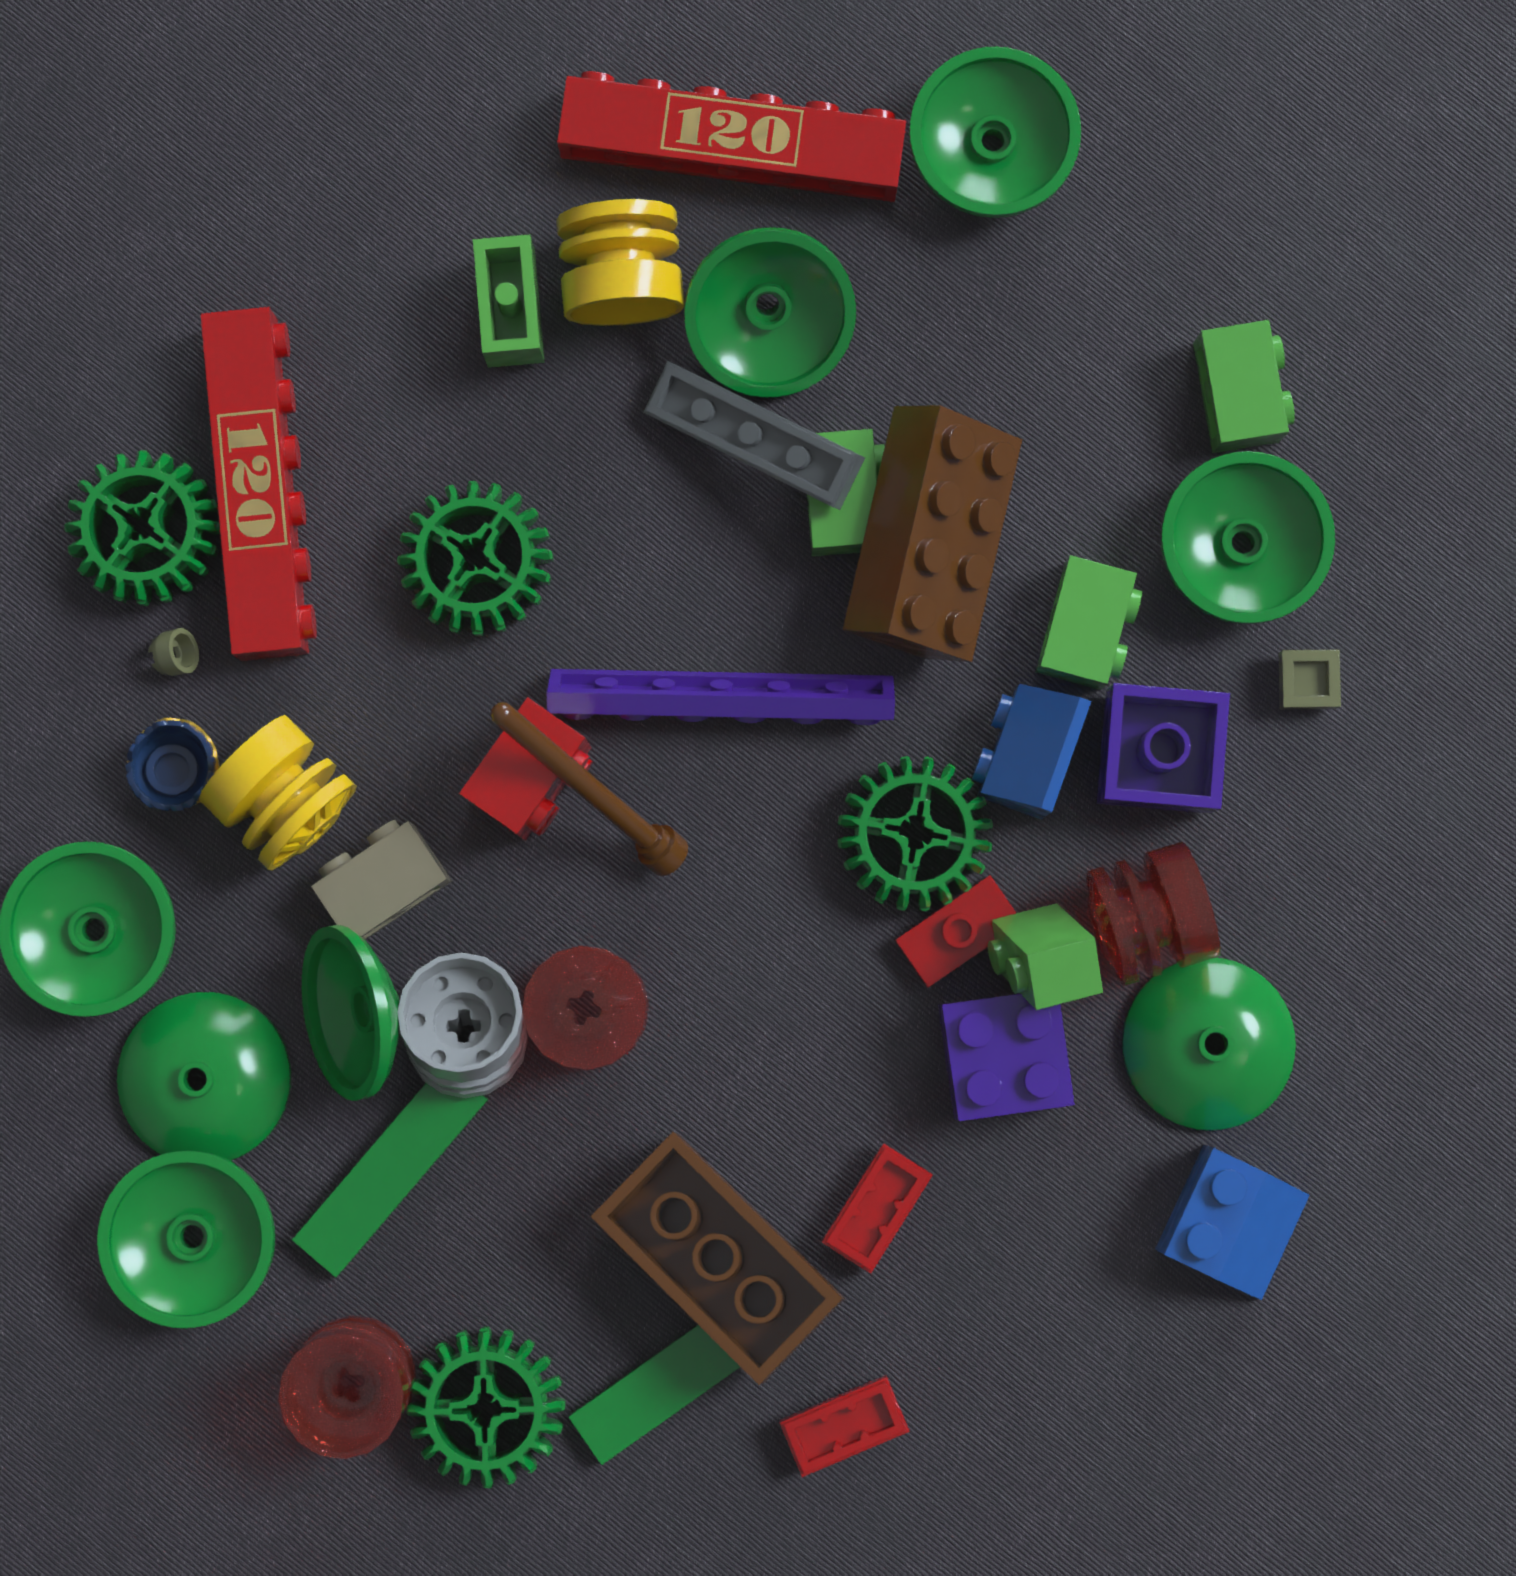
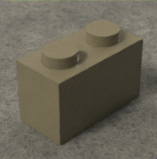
[311,820,452,940]

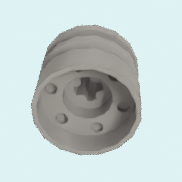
[398,952,528,1098]

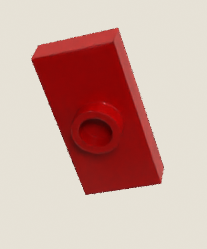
[895,875,1016,988]
[822,1143,933,1274]
[779,1375,910,1477]

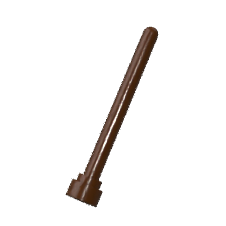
[491,702,688,876]

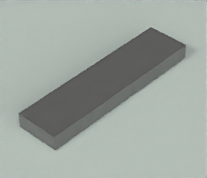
[643,361,865,510]

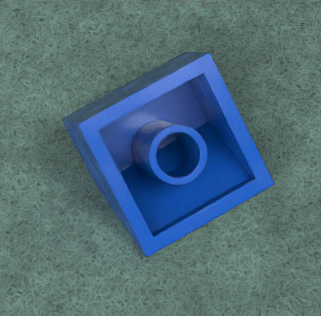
[972,684,1091,819]
[1155,1145,1310,1300]

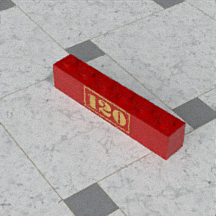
[557,71,906,202]
[200,307,317,661]

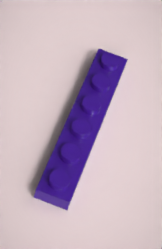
[547,669,895,725]

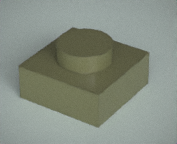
[1278,650,1341,710]

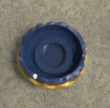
[126,717,220,811]

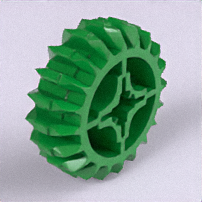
[64,450,221,606]
[397,481,554,637]
[837,756,993,912]
[407,1326,566,1488]

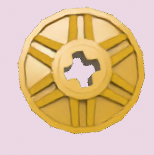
[556,199,684,326]
[199,715,357,871]

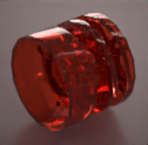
[1086,841,1221,986]
[522,946,650,1070]
[278,1315,416,1459]

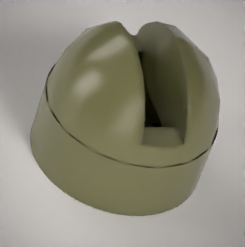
[148,628,199,676]

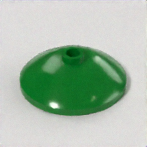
[909,46,1081,218]
[684,227,856,397]
[1161,451,1335,624]
[0,842,176,1017]
[302,925,400,1101]
[1122,957,1296,1130]
[117,992,291,1161]
[97,1150,275,1328]

